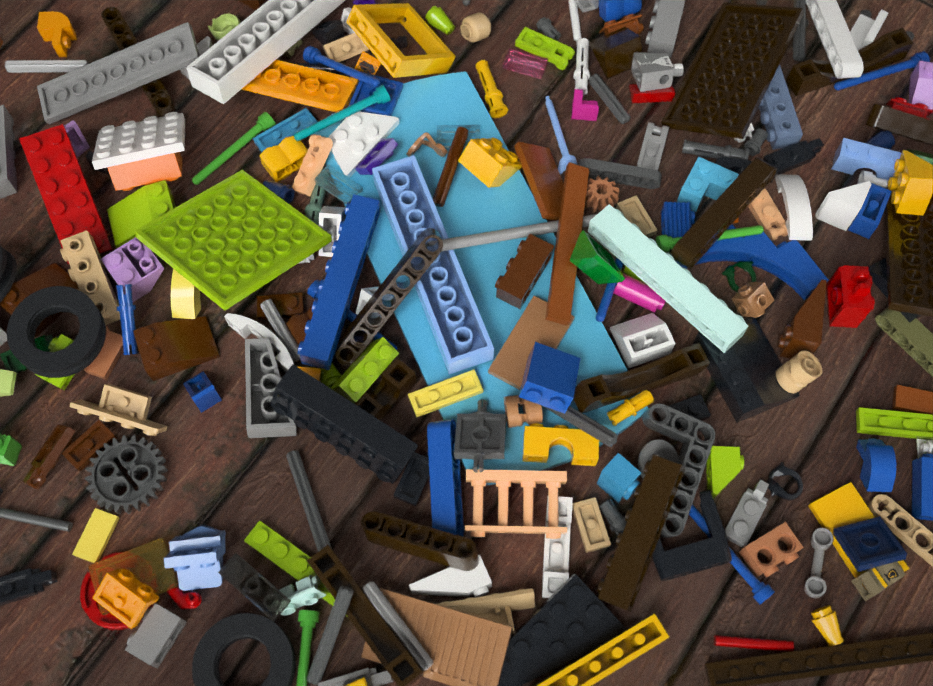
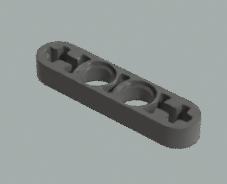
[578,158,662,189]

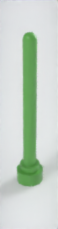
[192,112,276,185]
[656,225,764,253]
[296,610,320,686]

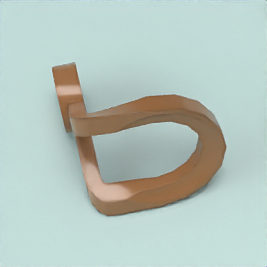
[406,132,447,157]

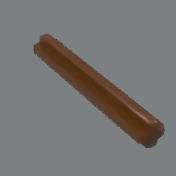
[433,126,468,207]

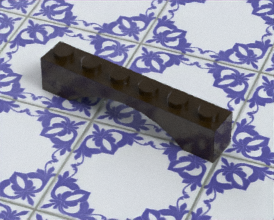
[786,28,914,96]
[573,343,710,413]
[307,545,424,686]

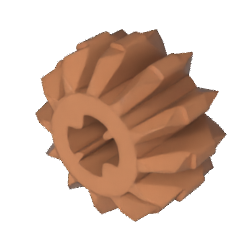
[585,175,619,213]

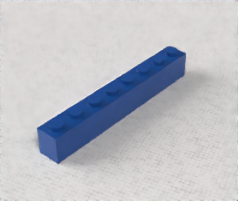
[297,194,380,370]

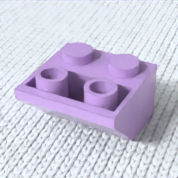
[100,237,164,302]

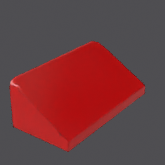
[629,84,675,103]

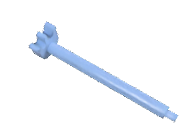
[545,96,577,175]

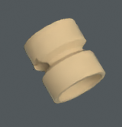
[776,351,822,394]

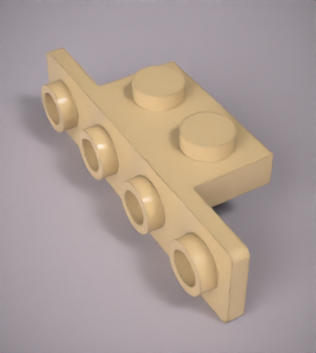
[70,384,167,436]
[437,588,535,634]

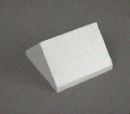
[815,181,872,231]

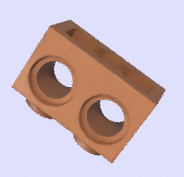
[739,522,804,578]

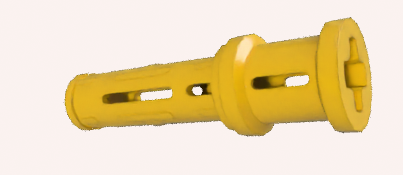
[475,60,508,119]

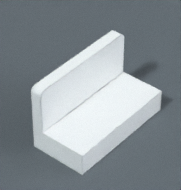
[850,10,888,50]

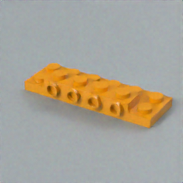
[242,60,359,113]

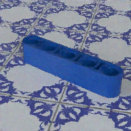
[427,419,464,537]

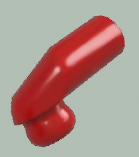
[167,584,202,609]

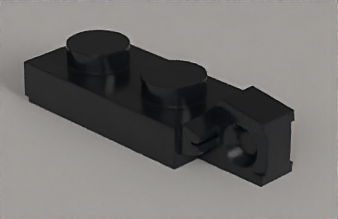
[763,138,824,174]
[0,568,58,606]

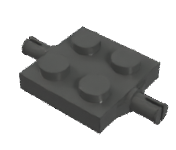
[454,400,506,473]

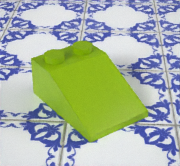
[107,180,176,248]

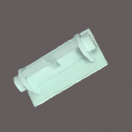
[269,575,327,615]

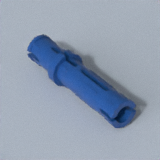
[116,284,139,355]

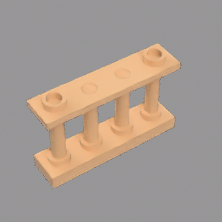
[465,469,567,539]

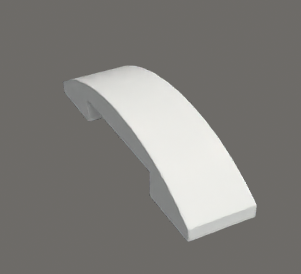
[775,174,813,240]
[224,313,294,373]
[542,496,573,598]

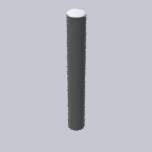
[0,508,73,532]

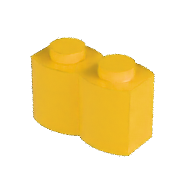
[259,136,308,182]

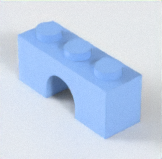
[832,138,901,180]

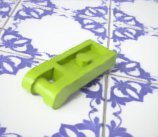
[515,27,575,70]

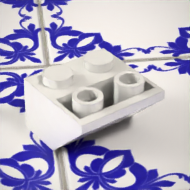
[610,313,675,369]

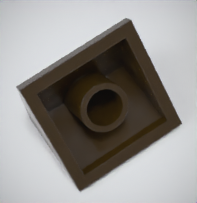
[589,27,642,79]

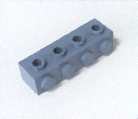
[759,65,803,150]

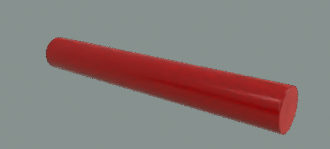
[714,635,794,652]

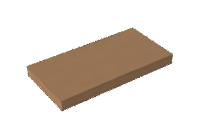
[488,296,575,390]

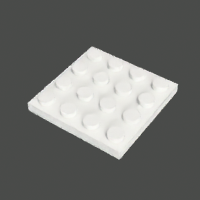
[92,112,185,170]

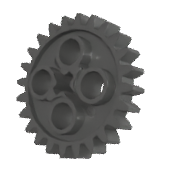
[85,435,168,514]

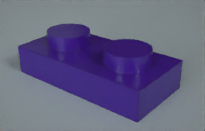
[355,138,398,175]

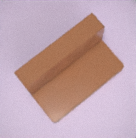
[84,326,123,380]

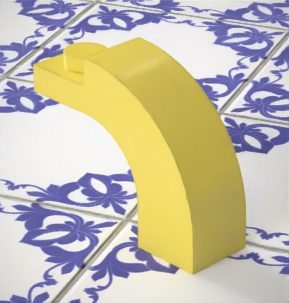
[171,269,201,319]

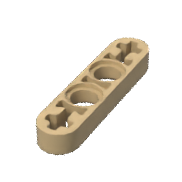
[868,494,933,567]

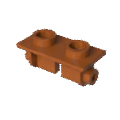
[599,14,644,36]

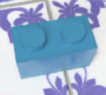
[596,453,641,503]

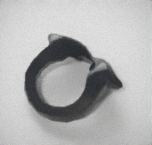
[767,462,803,501]

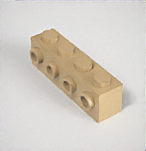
[60,231,120,325]

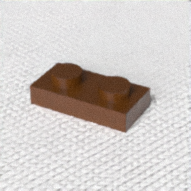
[257,292,304,321]
[61,420,117,472]

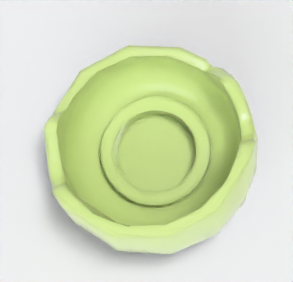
[208,13,241,41]

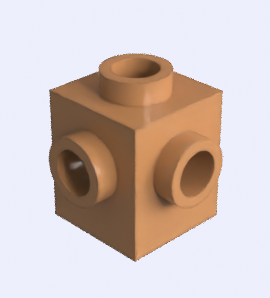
[732,282,774,318]

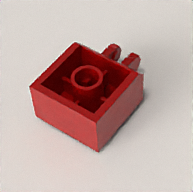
[826,265,875,328]

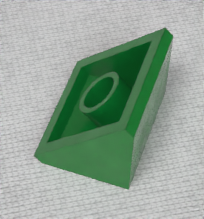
[570,230,625,284]

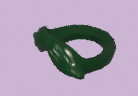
[722,261,756,292]

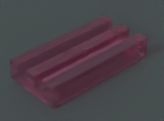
[503,48,548,79]

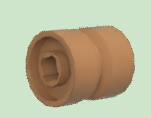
[504,395,543,428]

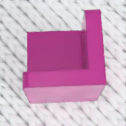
[571,89,599,121]

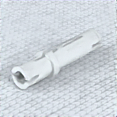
[573,38,590,96]

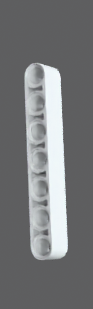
[806,0,863,79]

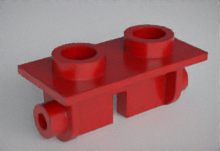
[886,97,933,119]

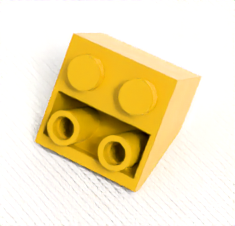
[458,138,522,188]
[888,150,933,216]

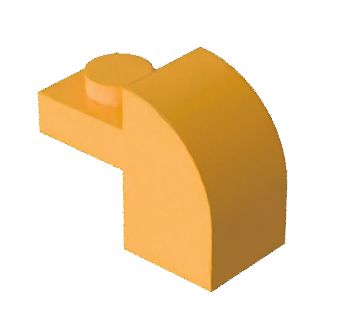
[37,11,77,57]

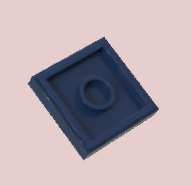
[833,516,907,572]

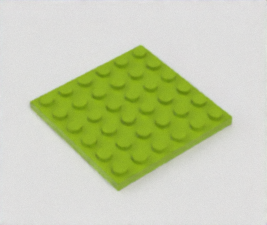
[135,170,331,311]

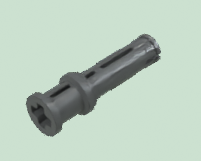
[682,140,750,160]

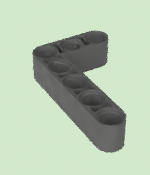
[642,403,715,538]

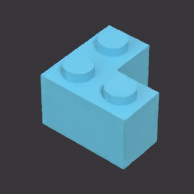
[677,157,739,212]

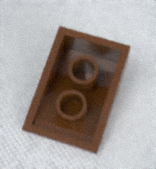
[0,263,79,337]
[777,280,827,359]
[133,316,220,381]

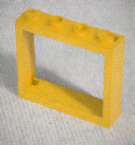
[346,3,456,78]

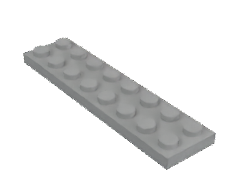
[37,22,200,124]

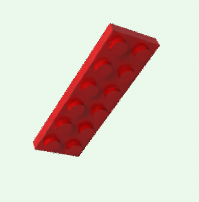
[19,124,113,265]

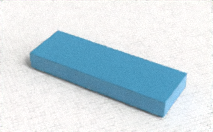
[253,107,318,152]

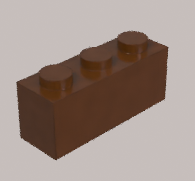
[495,234,554,309]

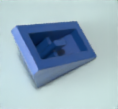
[183,371,222,413]

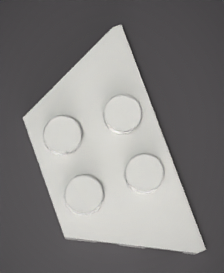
[328,111,399,180]

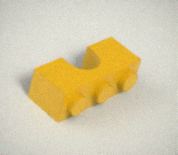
[522,424,599,466]

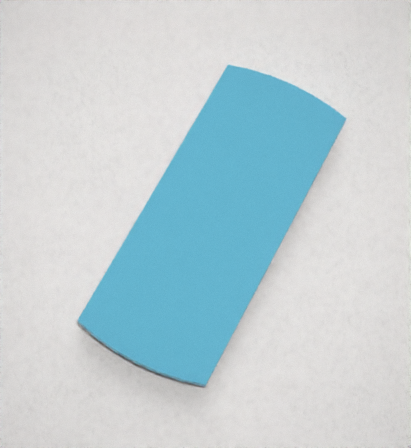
[312,71,648,486]

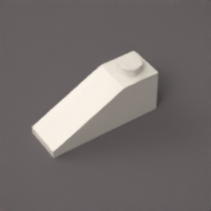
[409,554,492,598]

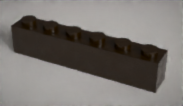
[597,455,685,612]

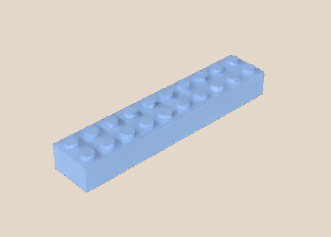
[372,155,494,375]

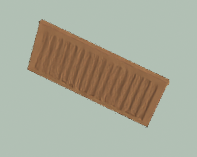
[361,588,513,686]

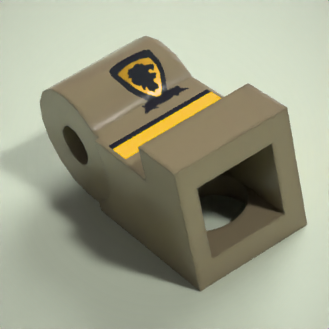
[852,562,906,601]

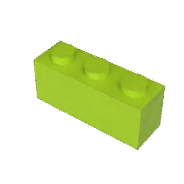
[330,337,399,403]

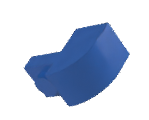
[856,438,896,492]

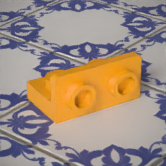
[93,568,159,629]

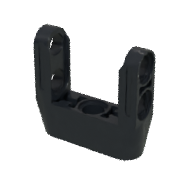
[652,489,732,581]

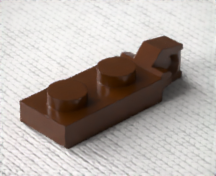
[23,424,76,490]

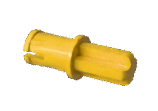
[607,390,654,426]

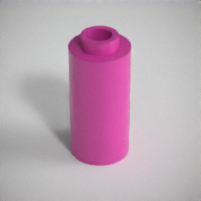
[613,273,666,313]

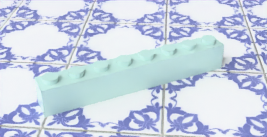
[588,204,748,353]

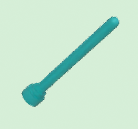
[294,85,391,141]

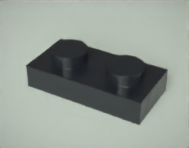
[656,394,711,430]
[393,452,430,507]

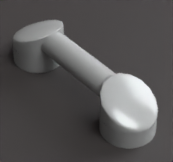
[804,528,833,598]

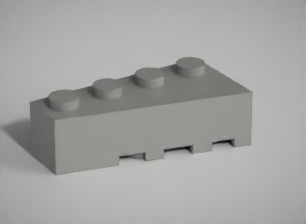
[0,104,17,199]
[245,338,296,438]

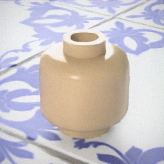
[460,12,491,43]

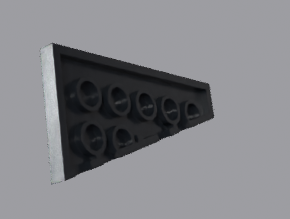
[498,574,627,686]

